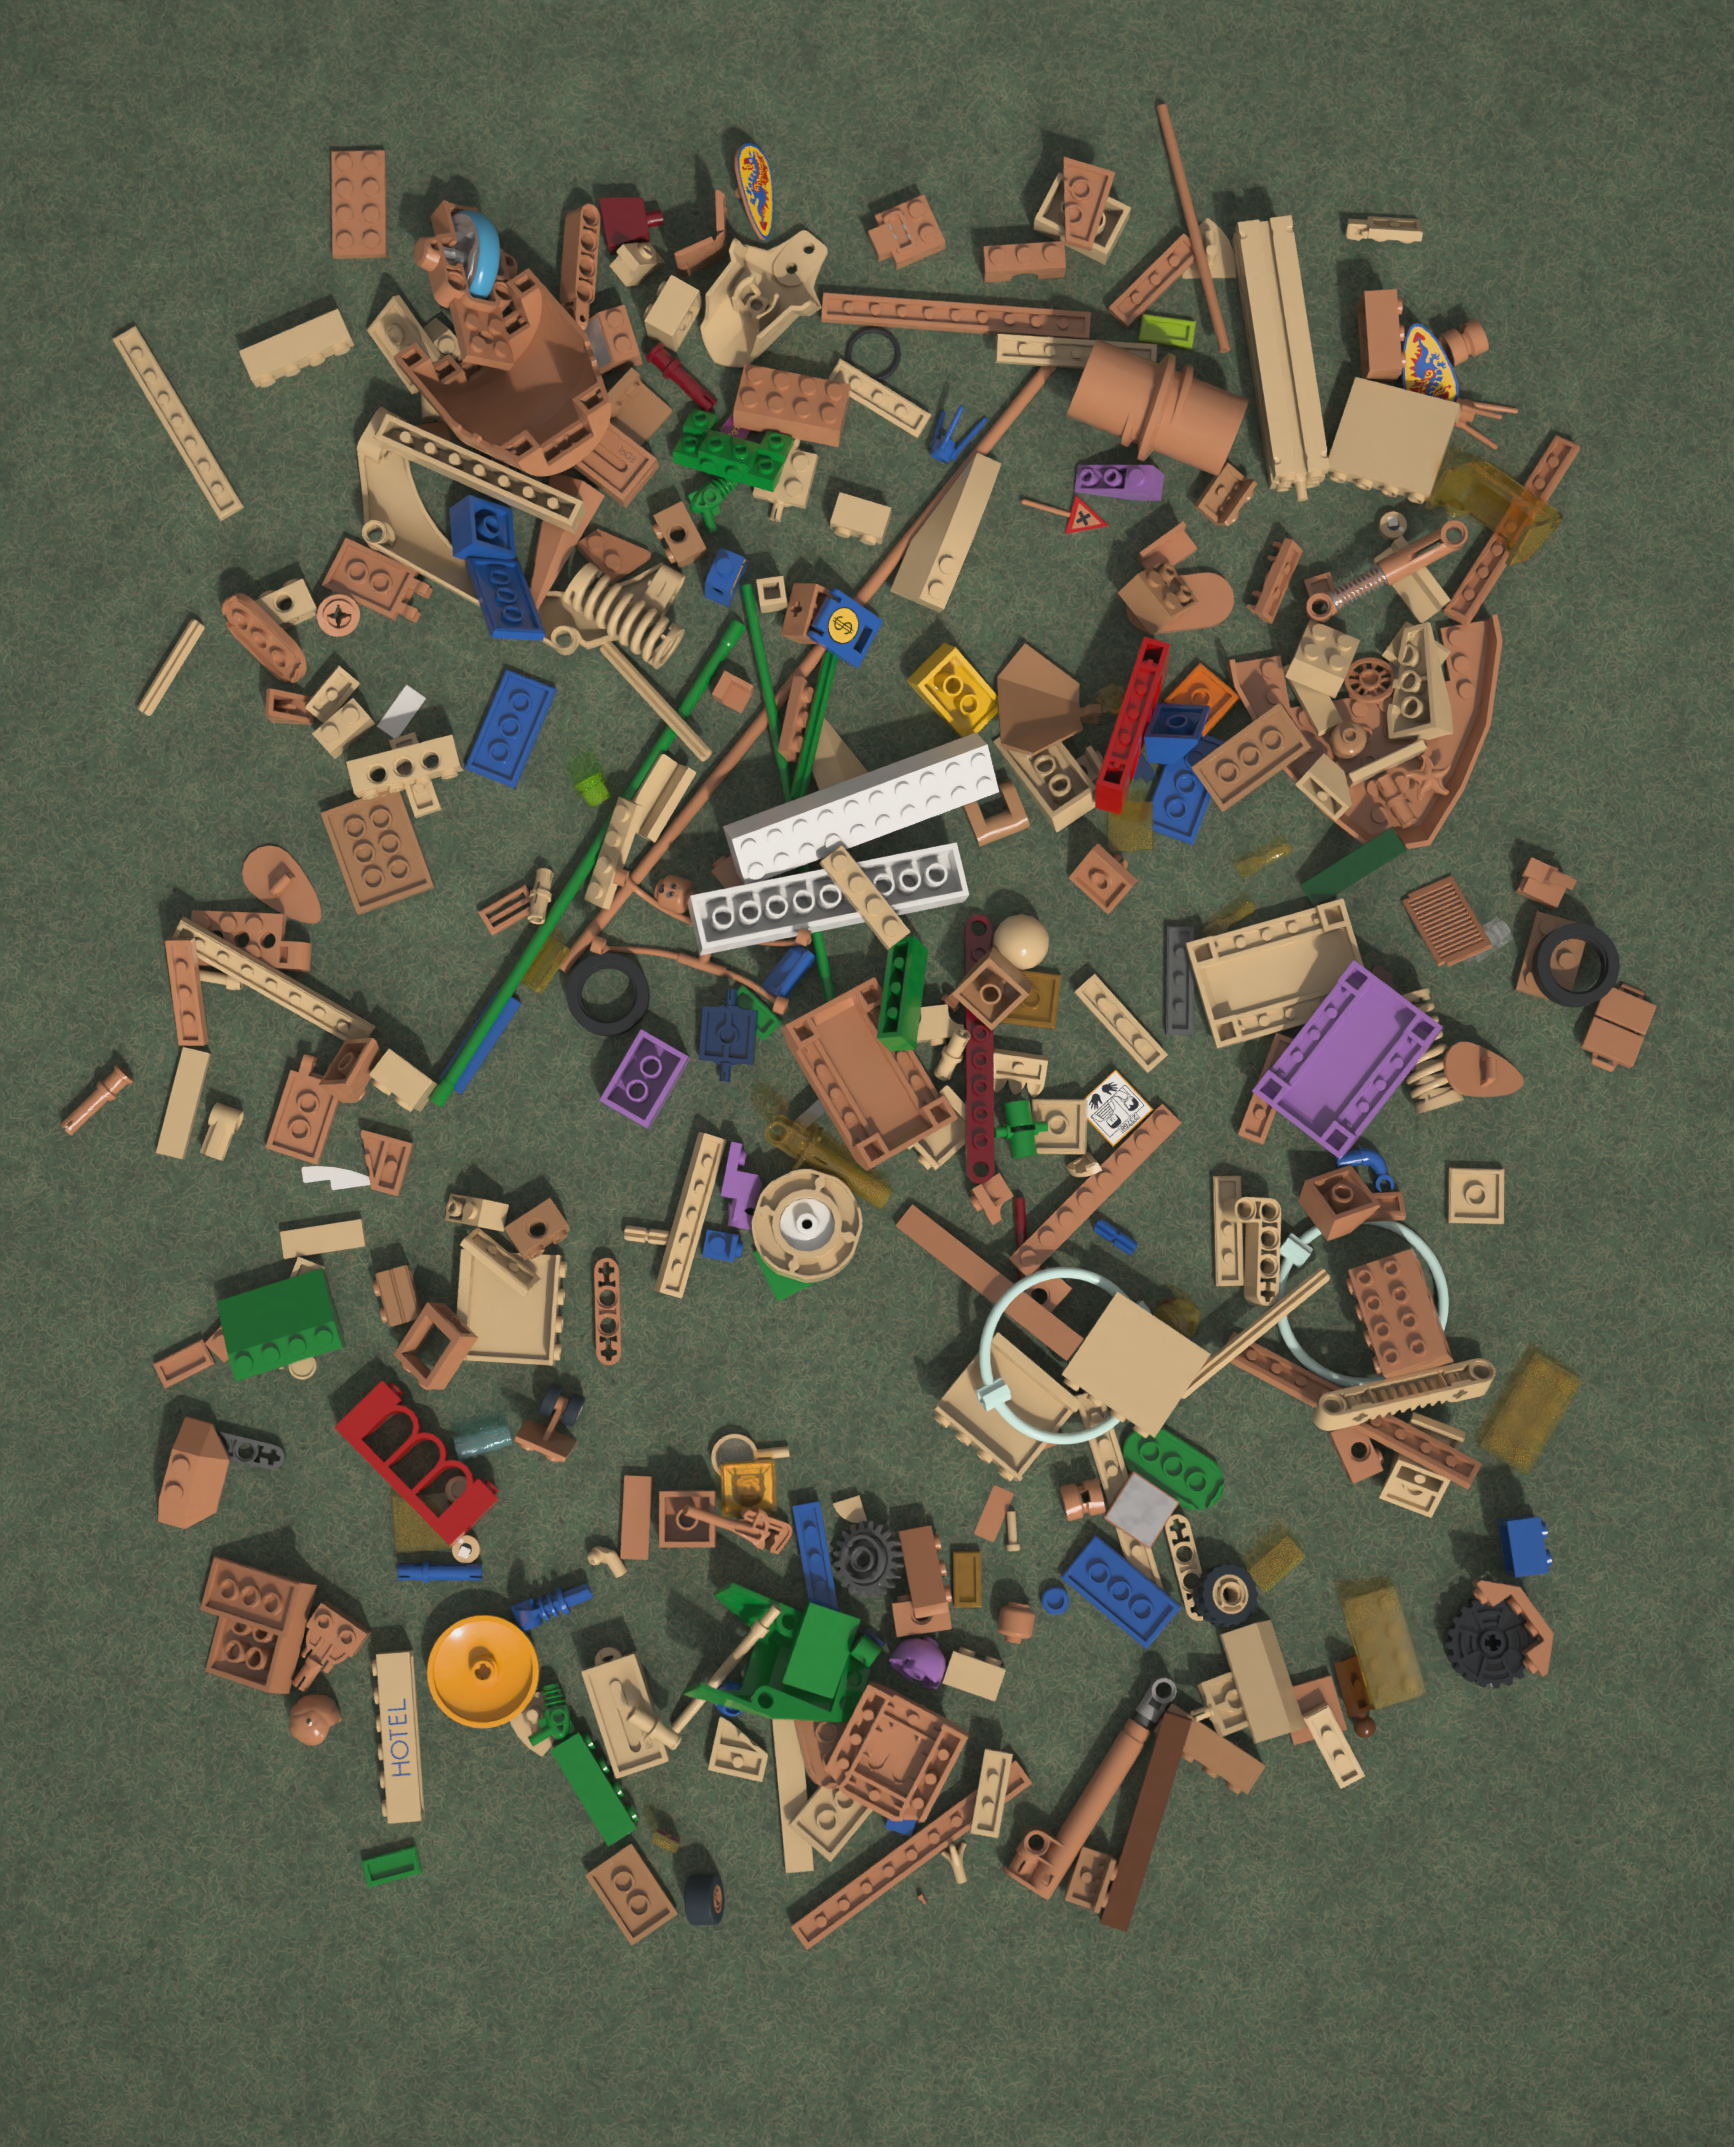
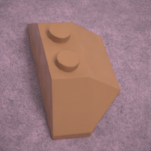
[158,1416,231,1529]

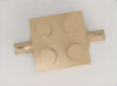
[753,438,819,522]
[1190,1672,1249,1738]

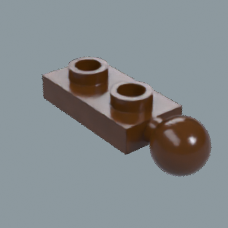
[1334,1655,1376,1738]

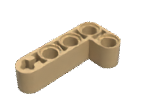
[1222,1197,1281,1306]

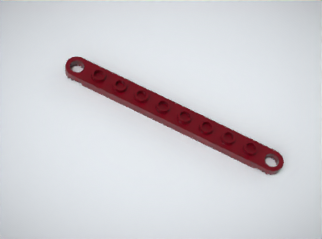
[964,915,995,1185]

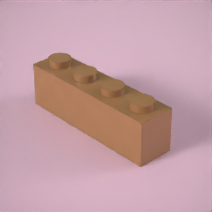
[1152,1701,1266,1794]

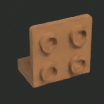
[607,367,672,446]

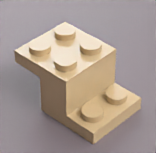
[1379,1412,1466,1518]

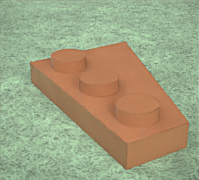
[1063,157,1115,251]

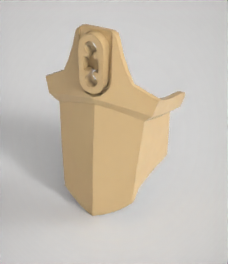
[700,230,828,368]

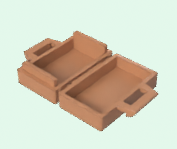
[1580,983,1657,1072]

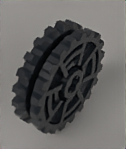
[1443,1598,1538,1689]

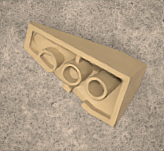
[1387,622,1453,740]
[803,711,868,791]

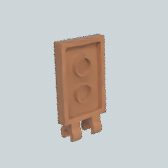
[322,538,433,623]
[265,1054,340,1165]

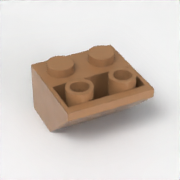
[1118,559,1199,635]

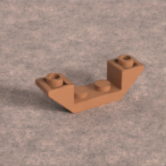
[1472,1579,1554,1677]

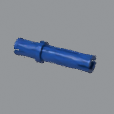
[398,1561,483,1583]

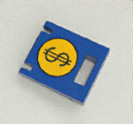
[807,588,883,668]

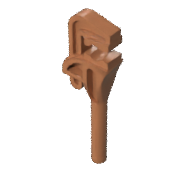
[683,1504,792,1554]

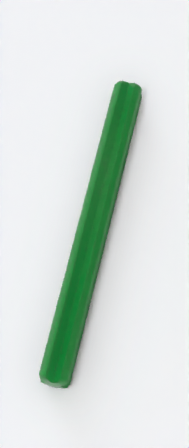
[790,651,838,801]

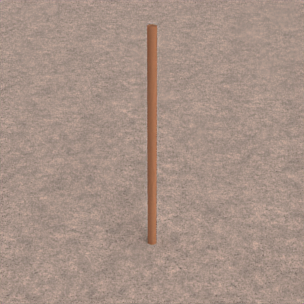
[1157,104,1231,353]

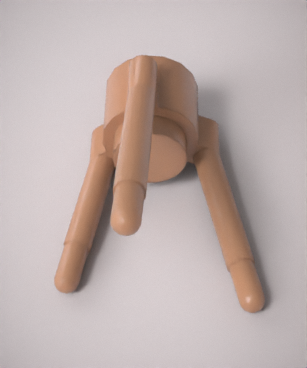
[1455,398,1518,450]

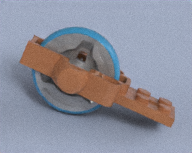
[413,200,518,371]

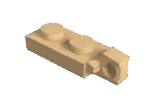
[1346,216,1423,243]

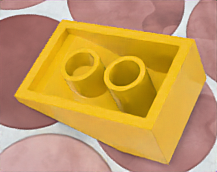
[906,643,998,738]

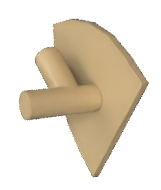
[1182,218,1236,279]
[510,1691,562,1757]

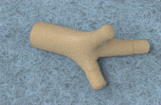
[941,1842,967,1884]

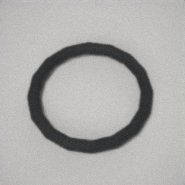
[846,327,901,381]

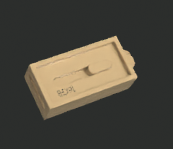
[581,1647,671,1779]

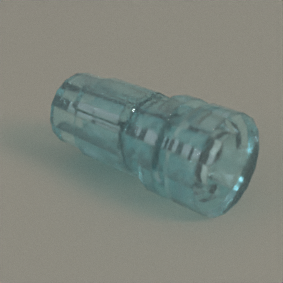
[453,1424,513,1462]

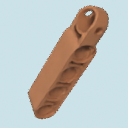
[559,204,601,331]

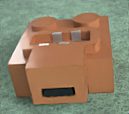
[868,194,946,270]

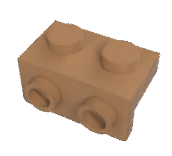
[1193,462,1257,526]
[1064,1845,1118,1914]

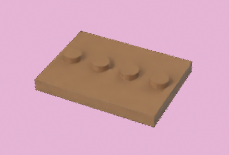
[321,790,435,915]

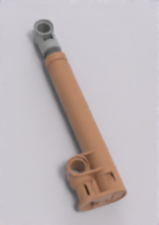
[1002,1676,1176,1900]

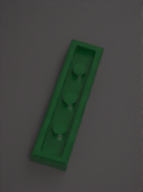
[1300,826,1408,907]

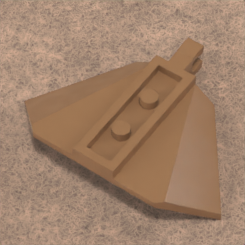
[997,643,1101,756]

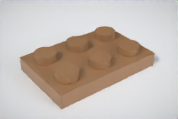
[1514,911,1586,1001]
[585,1842,678,1946]

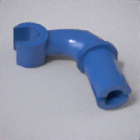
[1335,1145,1394,1193]

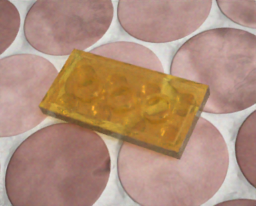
[1478,1352,1583,1476]
[1341,1586,1427,1710]

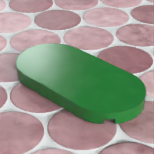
[1123,1427,1224,1510]

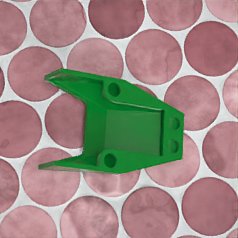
[683,1583,870,1723]

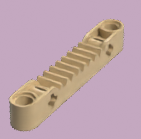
[1313,1358,1496,1431]

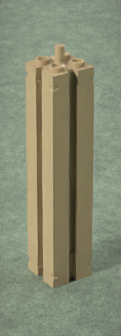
[1232,215,1330,501]

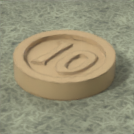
[289,1357,317,1379]

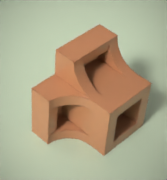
[969,1173,1014,1226]

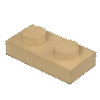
[304,665,360,723]

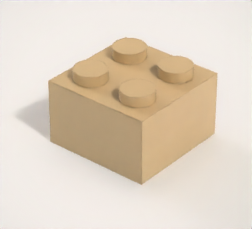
[643,275,702,352]
[1285,619,1360,698]
[369,1049,437,1112]

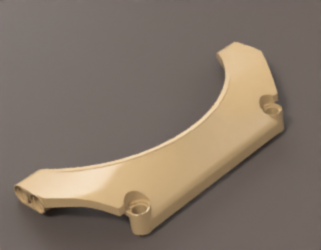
[357,406,685,655]

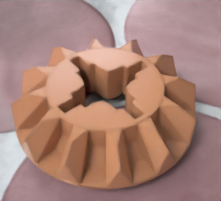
[316,593,360,637]

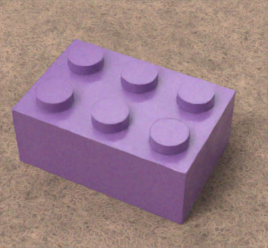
[599,1029,690,1130]

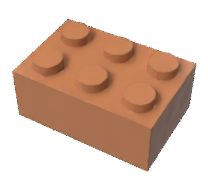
[1357,289,1406,385]

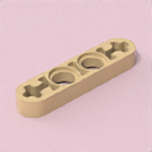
[1164,1514,1204,1621]

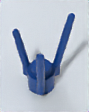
[929,405,987,464]

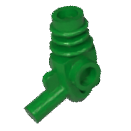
[688,477,738,533]
[528,1683,575,1747]

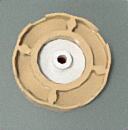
[752,1169,862,1283]

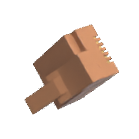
[1515,857,1577,910]

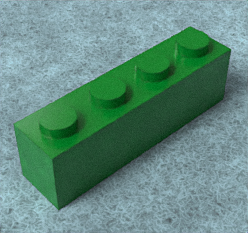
[877,936,928,1052]
[550,1730,640,1847]

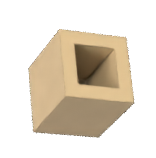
[756,576,788,613]

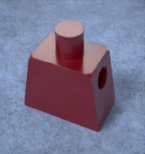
[599,197,664,256]

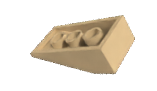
[993,737,1096,832]

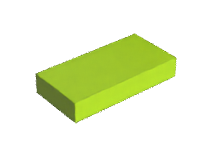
[1139,314,1196,350]

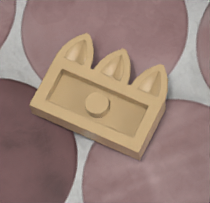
[994,1048,1049,1098]

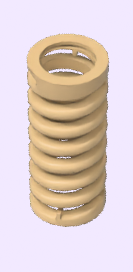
[562,563,684,669]
[1401,988,1464,1114]

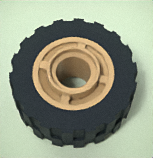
[1193,1564,1258,1627]

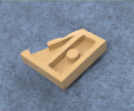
[708,1716,769,1782]

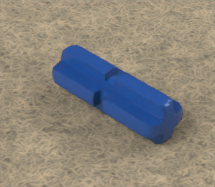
[1093,1219,1137,1255]

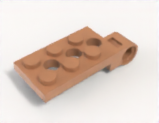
[191,910,312,972]

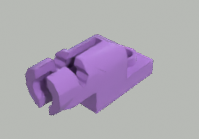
[721,1142,762,1231]

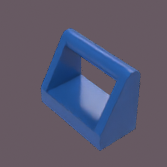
[761,946,815,998]

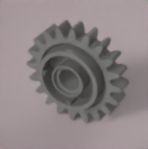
[833,1521,905,1598]

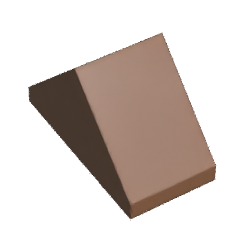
[265,688,314,725]

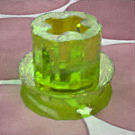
[572,770,611,808]

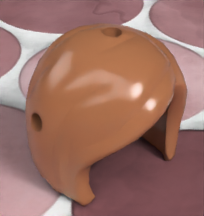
[289,1694,342,1746]

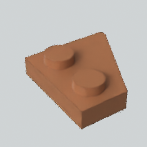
[361,1130,414,1197]

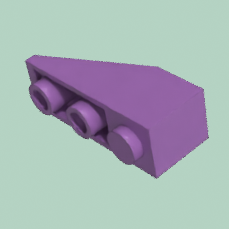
[1074,465,1164,501]

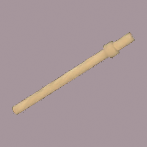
[671,1604,782,1733]

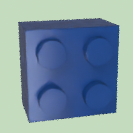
[1497,1514,1552,1577]

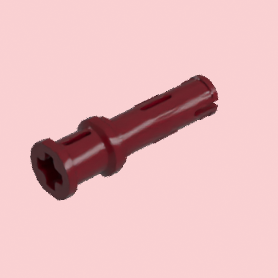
[645,342,718,412]

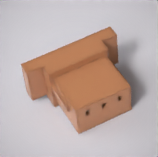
[940,993,960,1013]

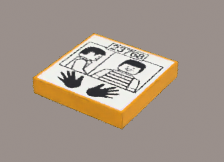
[1085,1070,1153,1147]

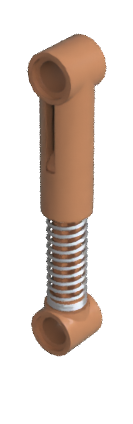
[1306,520,1468,624]

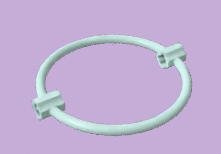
[1274,1221,1449,1387]
[975,1267,1151,1444]

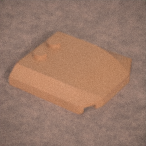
[825,1682,969,1822]

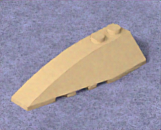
[890,453,1001,613]

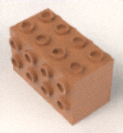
[1346,1248,1454,1379]

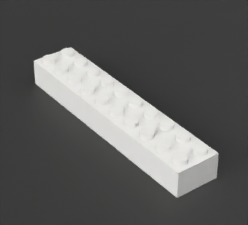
[723,732,999,885]
[688,842,969,955]

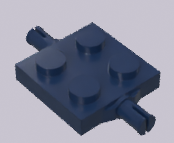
[699,988,758,1082]

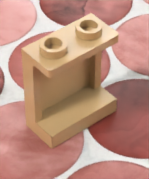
[908,1085,965,1171]

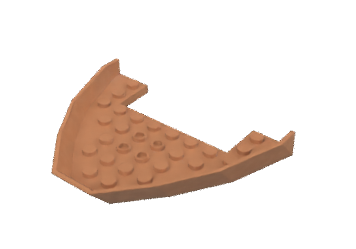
[1226,614,1503,849]

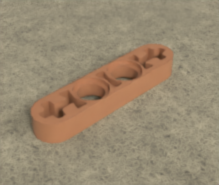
[594,1258,622,1365]

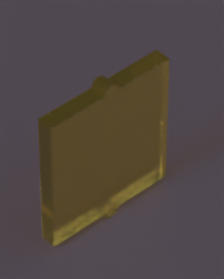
[1108,800,1154,853]

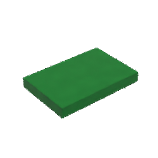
[780,1601,861,1699]

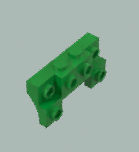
[673,408,793,492]

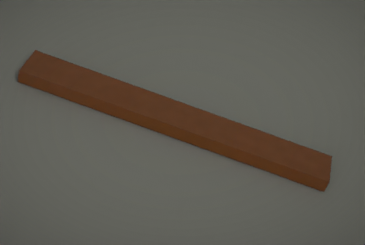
[1100,1710,1192,1932]

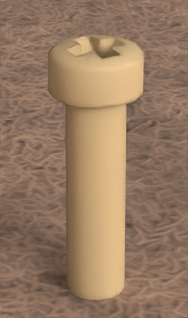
[1006,1511,1020,1551]

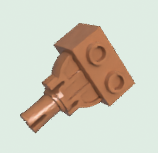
[291,1600,372,1692]

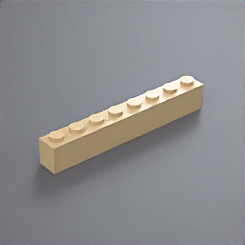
[375,414,587,534]

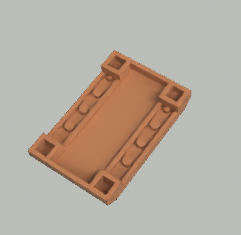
[782,977,958,1171]

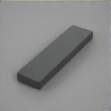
[1166,926,1195,1036]

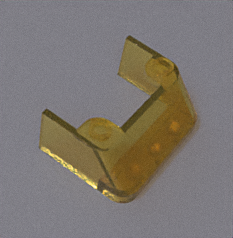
[1425,461,1563,566]

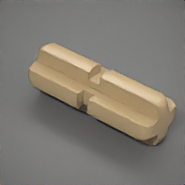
[624,1225,670,1246]

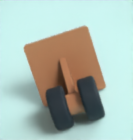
[514,1383,586,1462]

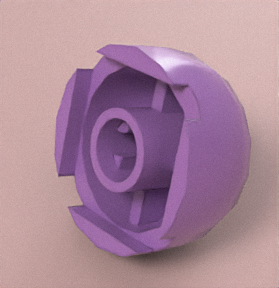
[889,1637,946,1690]

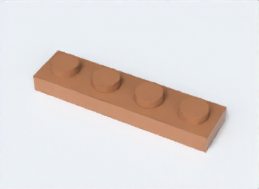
[1108,233,1196,329]
[165,937,208,1046]
[1237,1033,1294,1145]

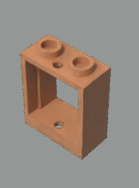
[394,1302,478,1390]

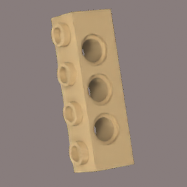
[346,735,464,800]

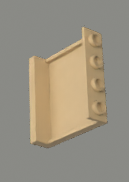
[1327,377,1461,504]
[457,1249,567,1366]
[1062,1291,1210,1438]
[931,1332,1082,1482]

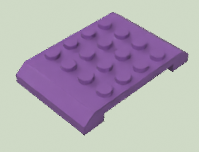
[1252,960,1443,1159]

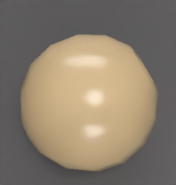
[993,914,1049,970]

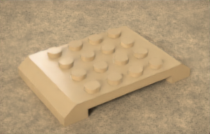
[1185,898,1364,1049]

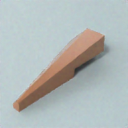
[530,474,605,610]

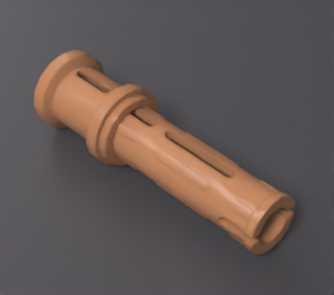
[60,1064,134,1136]

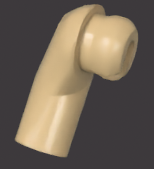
[587,1546,627,1578]

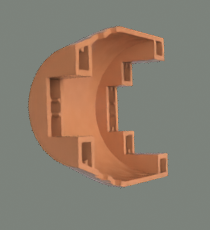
[393,268,611,476]

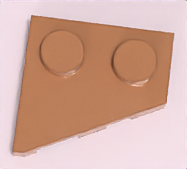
[576,529,651,586]

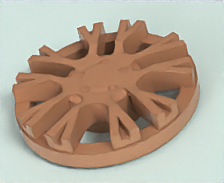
[1344,657,1396,705]

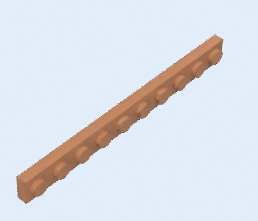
[821,293,1091,340]
[1226,1332,1482,1490]
[791,1759,1032,1950]

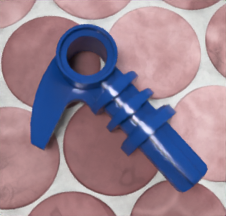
[511,1583,593,1632]

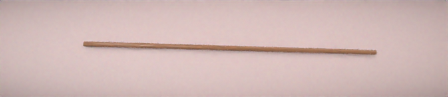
[556,366,1057,974]

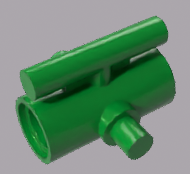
[994,1100,1048,1159]

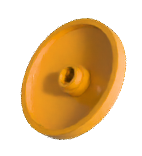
[427,1615,540,1728]

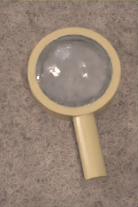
[711,1434,790,1477]

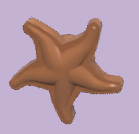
[1404,753,1451,801]

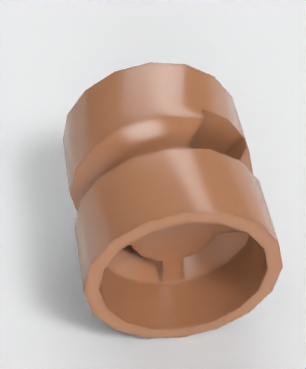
[1438,319,1489,367]
[1060,1478,1106,1521]

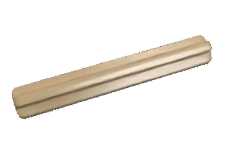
[138,619,204,716]

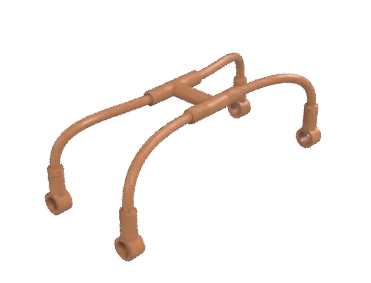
[590,868,812,1015]

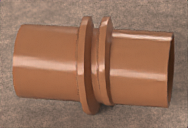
[1066,339,1249,476]

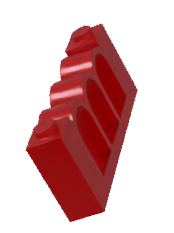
[1095,637,1170,815]
[334,1380,500,1547]

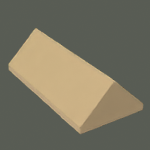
[1220,1620,1306,1744]

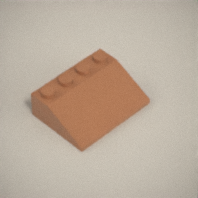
[205,1571,317,1694]

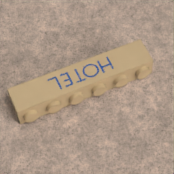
[372,1650,425,1824]

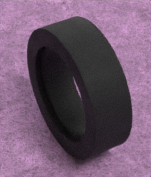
[1532,923,1620,1007]
[566,953,650,1037]

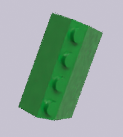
[216,1268,347,1381]

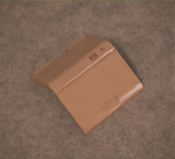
[674,190,728,277]

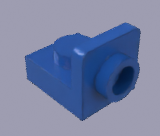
[702,1230,744,1262]

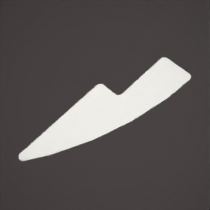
[302,1166,370,1190]

